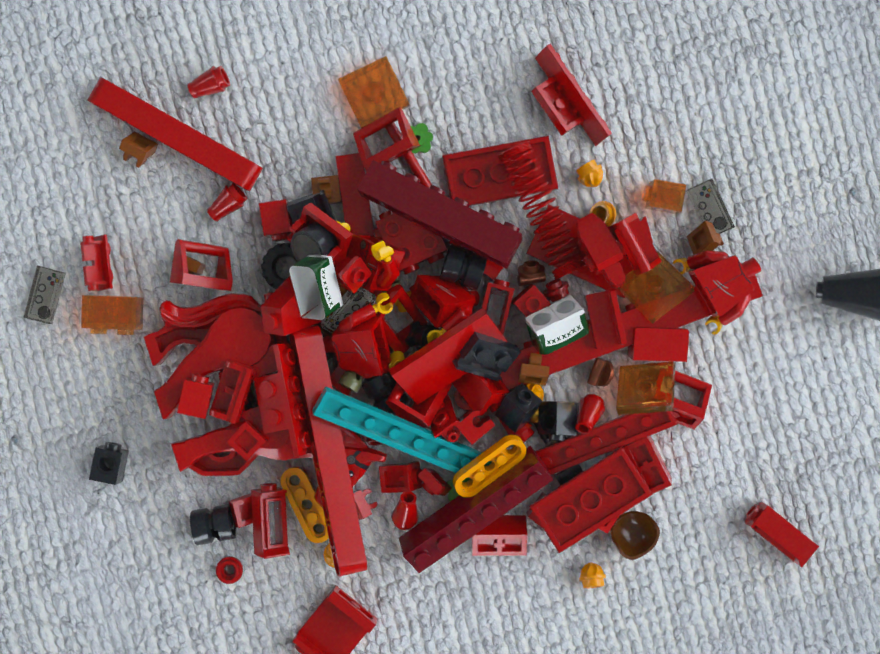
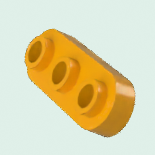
[453,435,526,497]
[280,466,328,543]

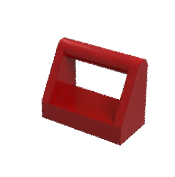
[353,107,420,172]
[610,213,662,275]
[170,239,233,291]
[367,284,428,353]
[645,365,712,430]
[386,383,452,428]

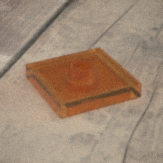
[338,56,410,128]
[617,251,694,323]
[616,361,675,415]

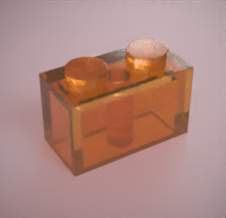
[81,295,144,335]

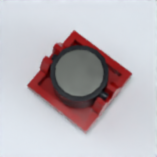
[287,203,353,268]

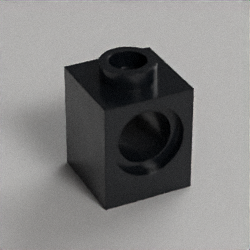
[495,383,542,433]
[538,401,577,441]
[89,442,129,485]

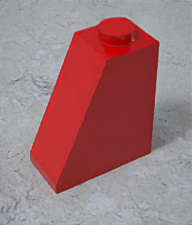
[261,276,326,336]

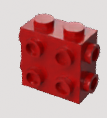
[373,210,447,275]

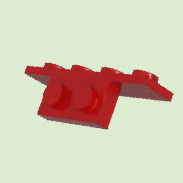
[531,44,612,146]
[253,343,312,457]

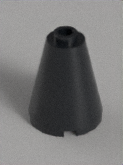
[816,269,880,321]

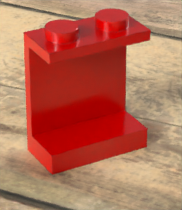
[292,585,378,654]

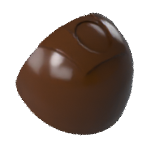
[610,511,660,560]

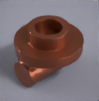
[517,260,546,286]
[587,357,614,387]

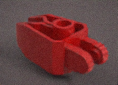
[576,213,626,289]

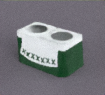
[289,255,343,320]
[525,295,590,355]

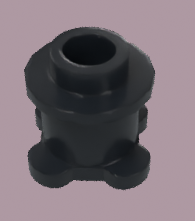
[405,321,440,350]

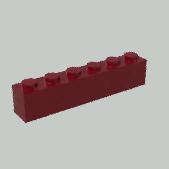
[357,160,522,269]
[399,445,553,573]

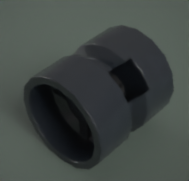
[440,245,487,290]
[361,372,410,414]
[190,504,236,546]

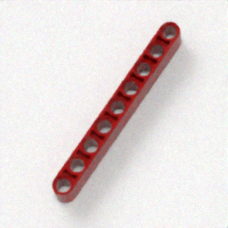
[290,325,367,577]

